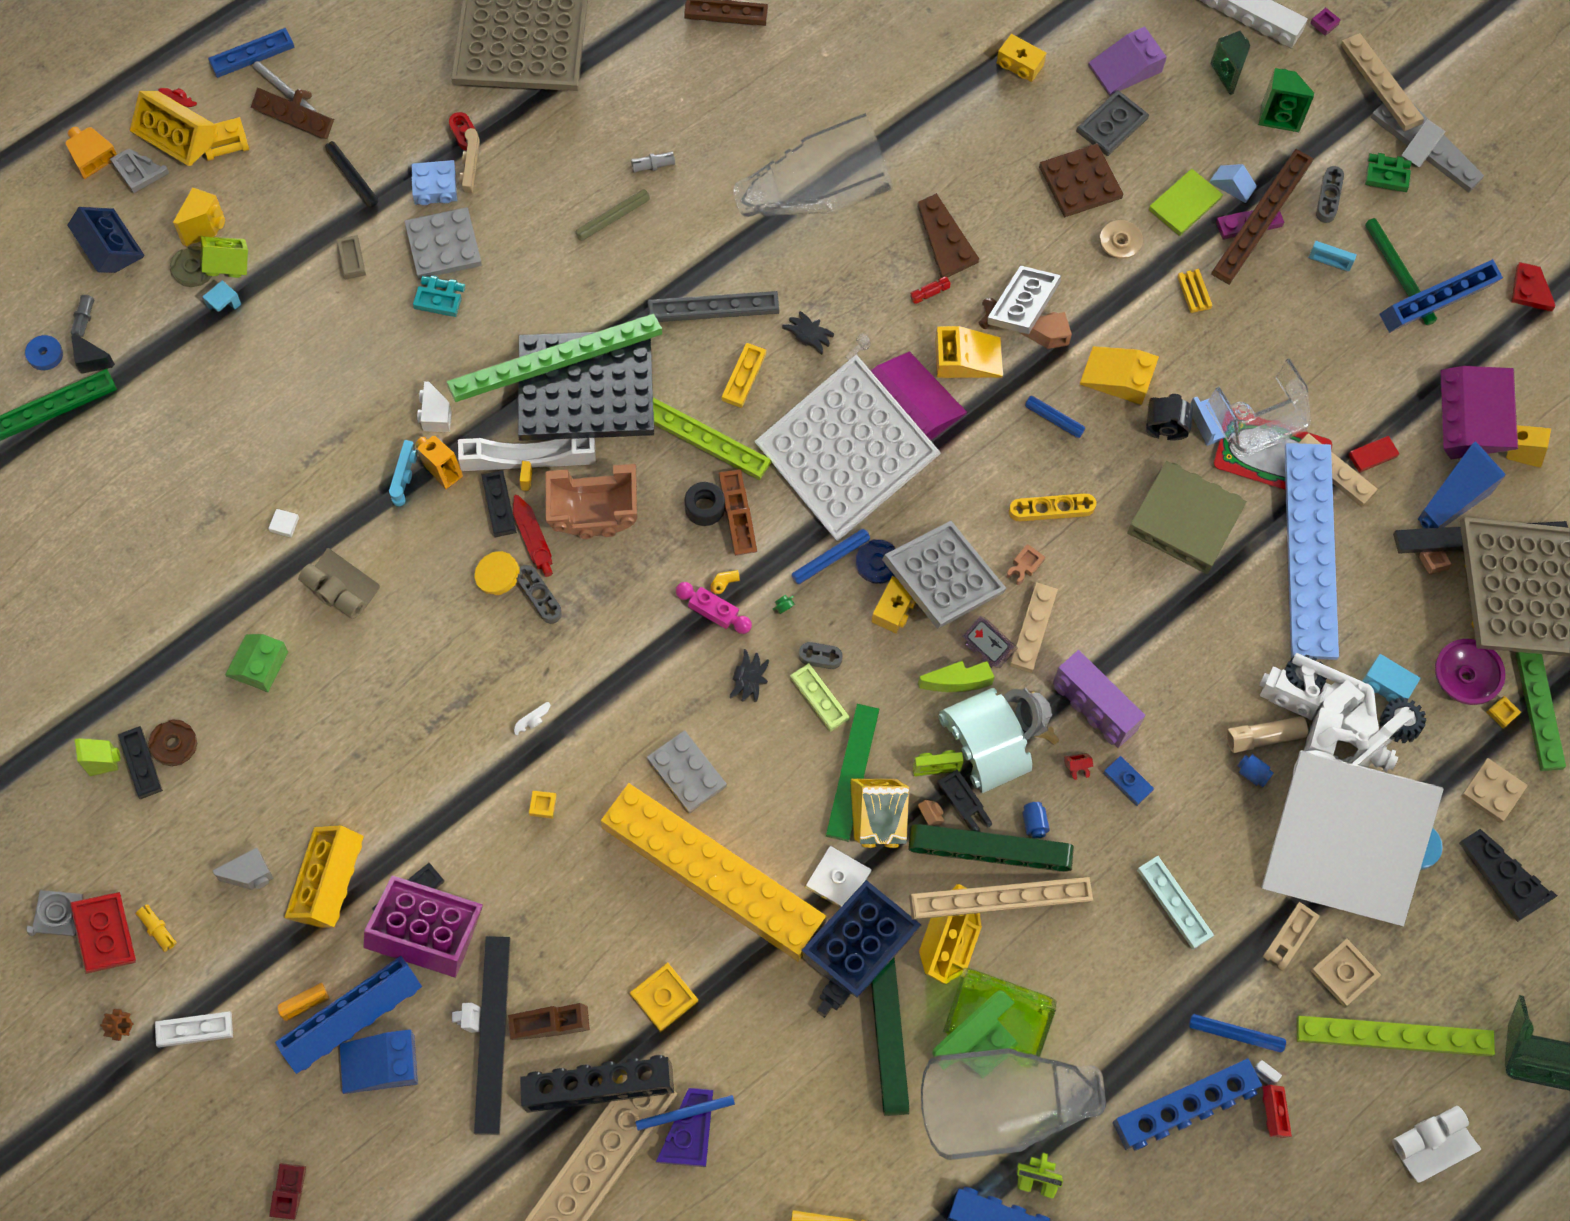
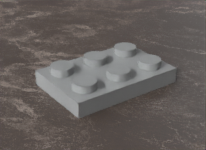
[647,730,727,814]

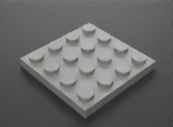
[882,521,1006,629]

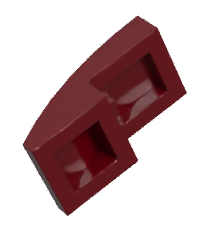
[269,1163,306,1220]

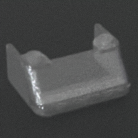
[1206,358,1311,456]

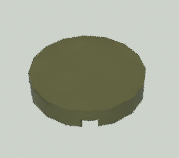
[170,246,212,287]

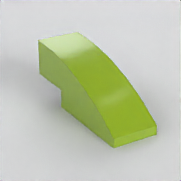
[918,661,995,692]

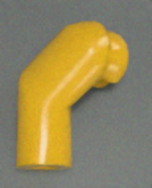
[710,570,740,594]

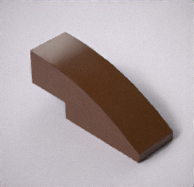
[508,1003,590,1040]

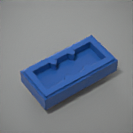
[1103,756,1154,806]

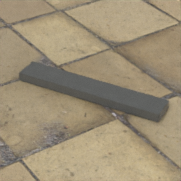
[648,291,780,322]

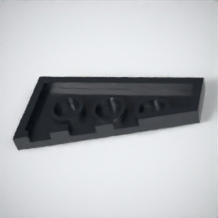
[1459,829,1558,922]

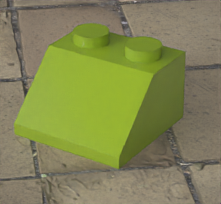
[201,236,248,278]

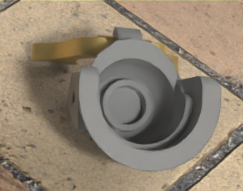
[1005,688,1059,745]

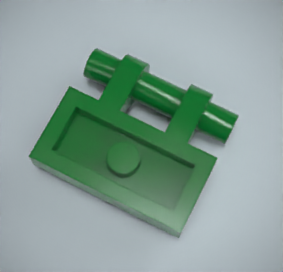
[1365,153,1412,192]

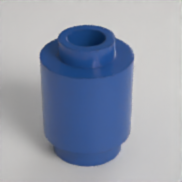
[1238,754,1274,788]
[1022,802,1050,839]

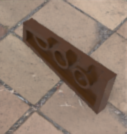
[918,193,979,278]

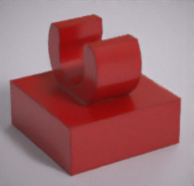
[1064,753,1093,780]

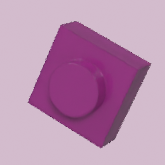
[1310,7,1341,36]

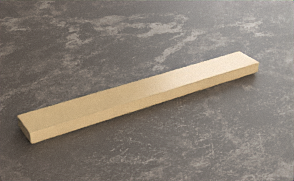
[908,877,1093,920]

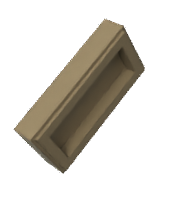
[336,235,366,280]

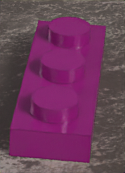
[1216,210,1285,240]

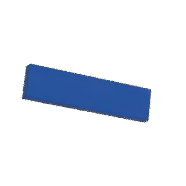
[208,28,295,78]

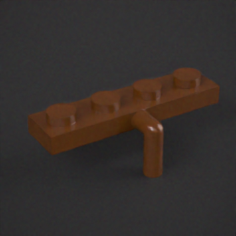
[684,0,768,26]
[251,87,334,139]

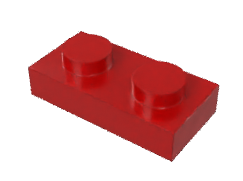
[1262,1085,1292,1138]

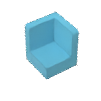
[203,280,241,311]

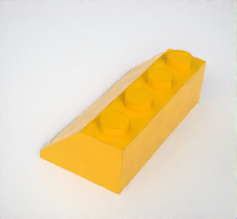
[130,91,217,166]
[284,825,364,928]

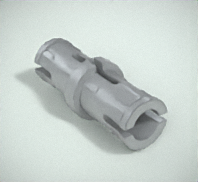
[631,151,675,173]

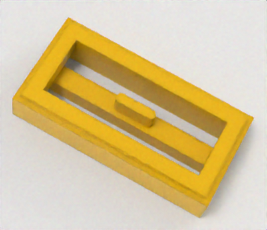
[1177,269,1212,313]

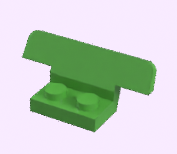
[932,991,1018,1077]

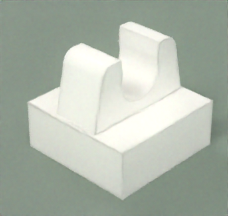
[452,1003,481,1033]

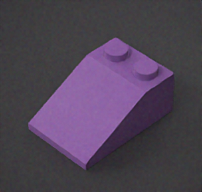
[1088,26,1167,96]

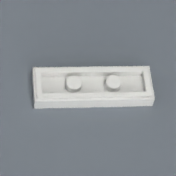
[155,1011,233,1048]

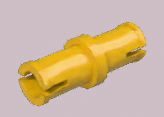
[135,904,177,952]

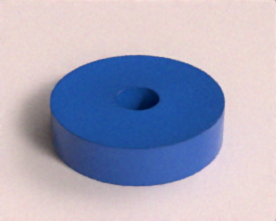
[25,335,63,371]

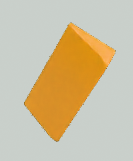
[278,983,330,1021]

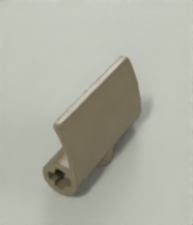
[298,548,380,619]

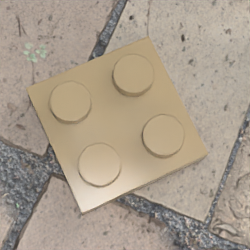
[1461,758,1528,823]
[1311,939,1381,1008]

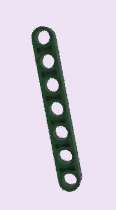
[908,824,1074,872]
[871,956,909,1116]

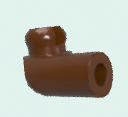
[978,298,997,329]

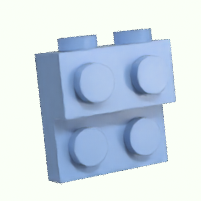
[412,160,458,205]

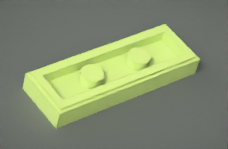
[790,663,849,732]

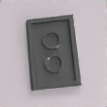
[1076,90,1149,157]

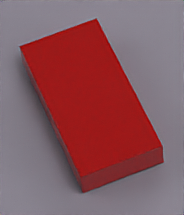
[1349,436,1400,473]

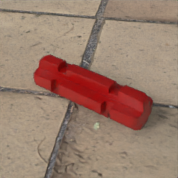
[910,277,951,304]

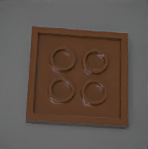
[1039,143,1123,218]

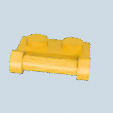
[205,117,250,161]

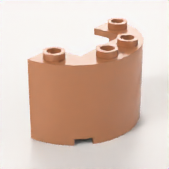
[546,464,637,539]

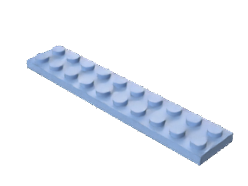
[1284,443,1339,660]

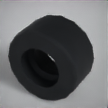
[684,482,725,526]

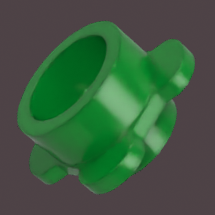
[773,595,795,614]

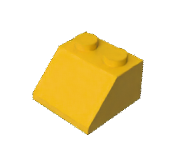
[173,187,225,246]

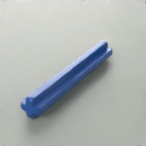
[791,529,870,584]
[1189,1014,1286,1052]

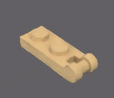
[459,128,480,193]
[1263,902,1320,971]

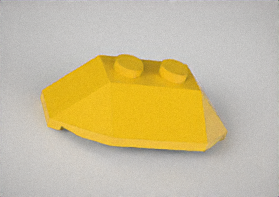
[919,884,982,984]

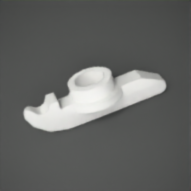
[514,702,551,736]

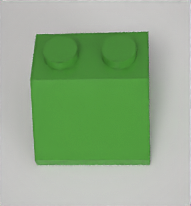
[225,634,288,692]

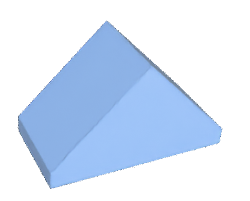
[1209,164,1257,203]

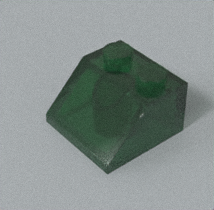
[1210,30,1250,95]

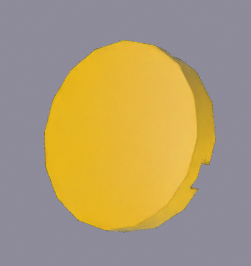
[474,551,520,595]

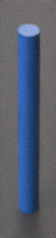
[635,1095,735,1131]

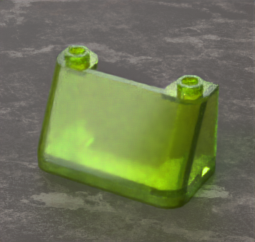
[943,968,1057,1066]

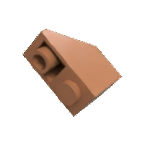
[1021,312,1072,349]

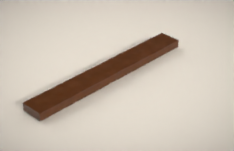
[1211,149,1314,285]

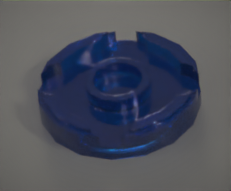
[856,539,895,584]

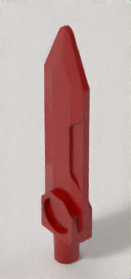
[513,495,553,577]

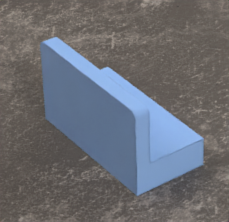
[1191,397,1228,446]

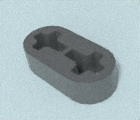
[799,642,843,669]

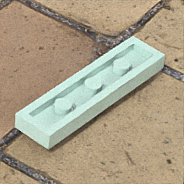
[1137,856,1214,950]

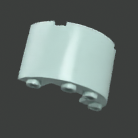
[938,688,1032,793]

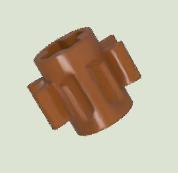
[100,1009,134,1041]

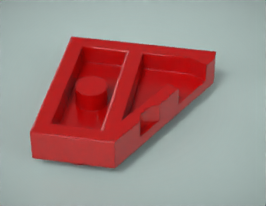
[1511,262,1556,311]

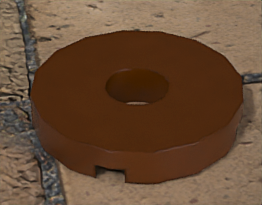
[148,719,198,767]

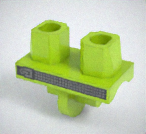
[1016,1153,1063,1198]

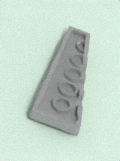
[1371,103,1484,193]

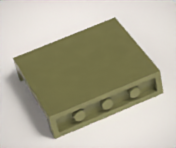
[1127,461,1247,575]

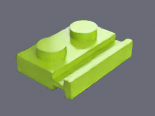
[913,750,963,777]

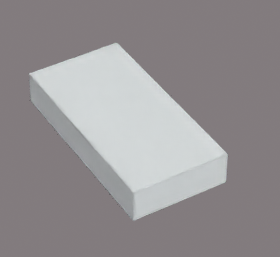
[1402,119,1446,167]

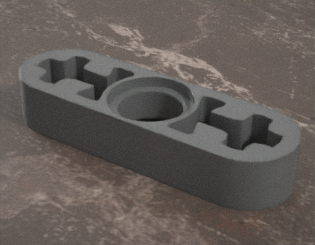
[1316,166,1344,223]
[517,565,562,624]

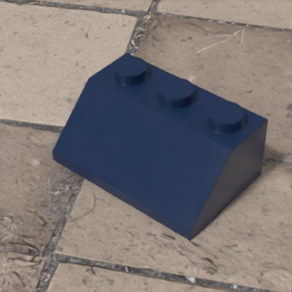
[67,207,144,273]

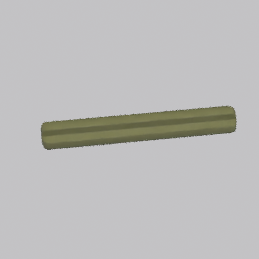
[576,189,650,241]

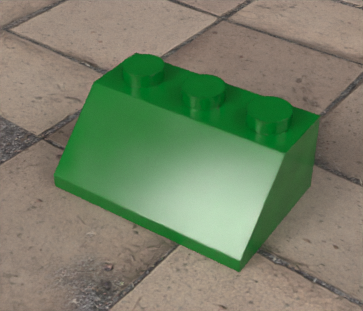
[1258,68,1314,133]

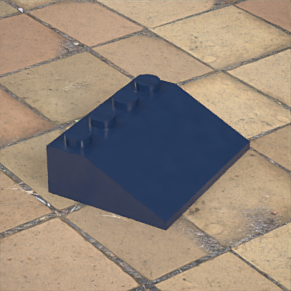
[802,880,922,998]

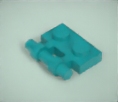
[413,275,465,317]

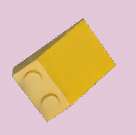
[1080,346,1159,405]

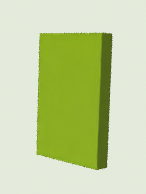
[1149,169,1223,236]

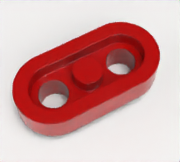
[449,112,476,151]

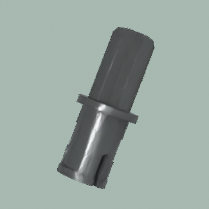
[71,295,95,337]

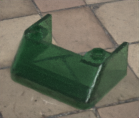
[1504,995,1570,1091]

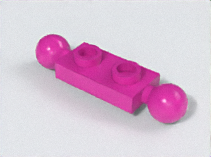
[675,582,752,634]

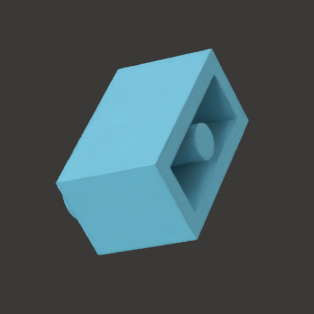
[1362,654,1421,702]

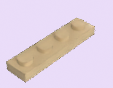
[1298,433,1378,507]
[1010,582,1058,673]

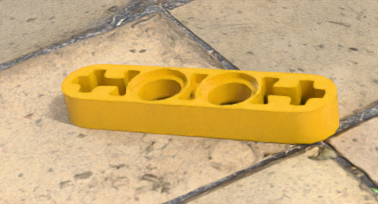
[1009,494,1097,522]

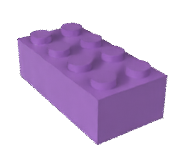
[1053,650,1146,748]

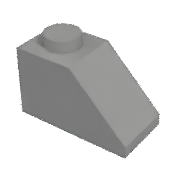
[213,848,274,890]

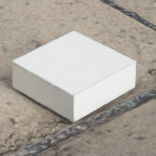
[269,509,299,537]
[1254,1060,1282,1085]

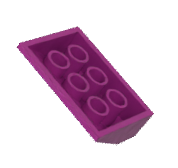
[871,351,967,441]
[1441,366,1518,460]
[363,875,483,978]

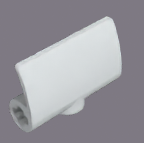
[1392,1106,1481,1183]

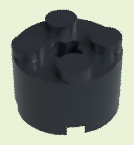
[1146,394,1193,441]

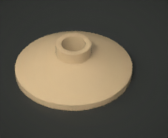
[1100,220,1143,259]

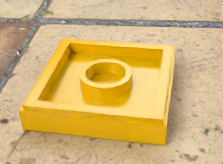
[630,962,698,1032]

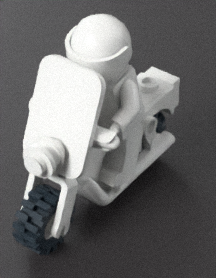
[1259,653,1426,773]

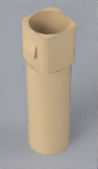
[1227,716,1308,753]

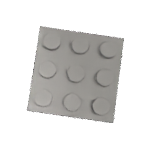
[405,207,482,280]

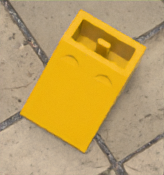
[935,326,1003,378]

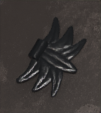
[782,311,834,355]
[729,649,769,702]

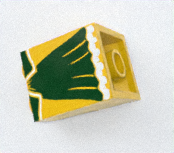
[851,779,909,848]

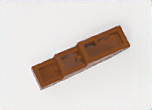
[719,469,757,556]

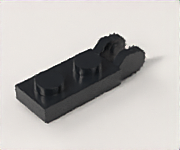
[937,769,992,832]

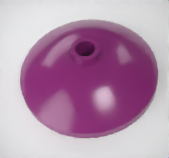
[1435,639,1506,705]

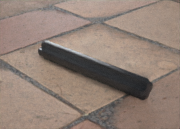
[325,141,378,207]

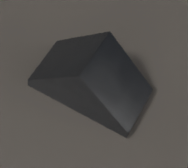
[71,333,115,374]

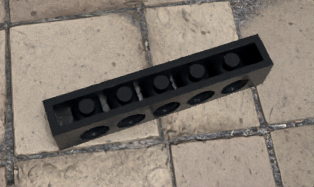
[520,1055,674,1113]

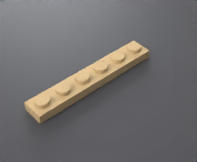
[1341,33,1424,131]

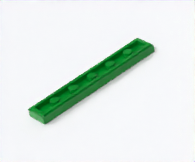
[0,369,117,441]
[826,703,880,842]

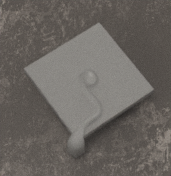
[26,890,83,936]

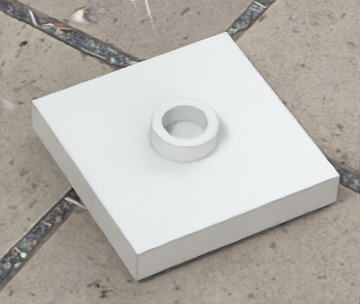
[806,846,871,908]

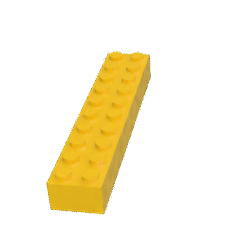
[601,783,826,962]

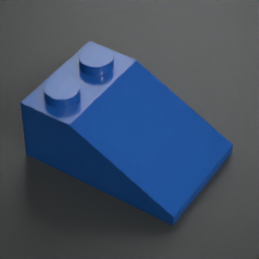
[340,1029,418,1094]

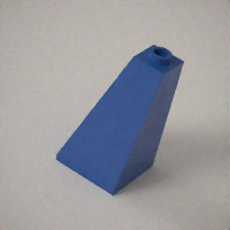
[1418,441,1506,529]

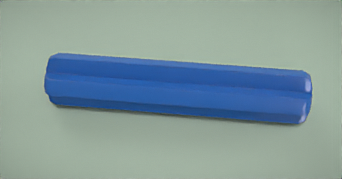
[1025,396,1085,438]

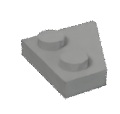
[110,149,169,193]

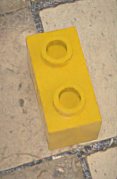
[996,34,1047,82]
[871,576,916,634]

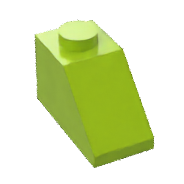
[74,738,121,776]

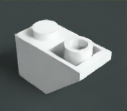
[417,381,452,432]

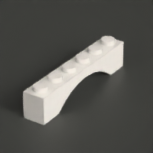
[458,438,596,471]

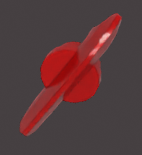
[158,88,197,107]

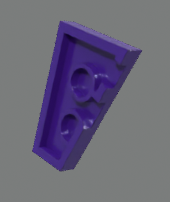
[656,1088,713,1167]

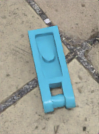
[389,440,418,506]

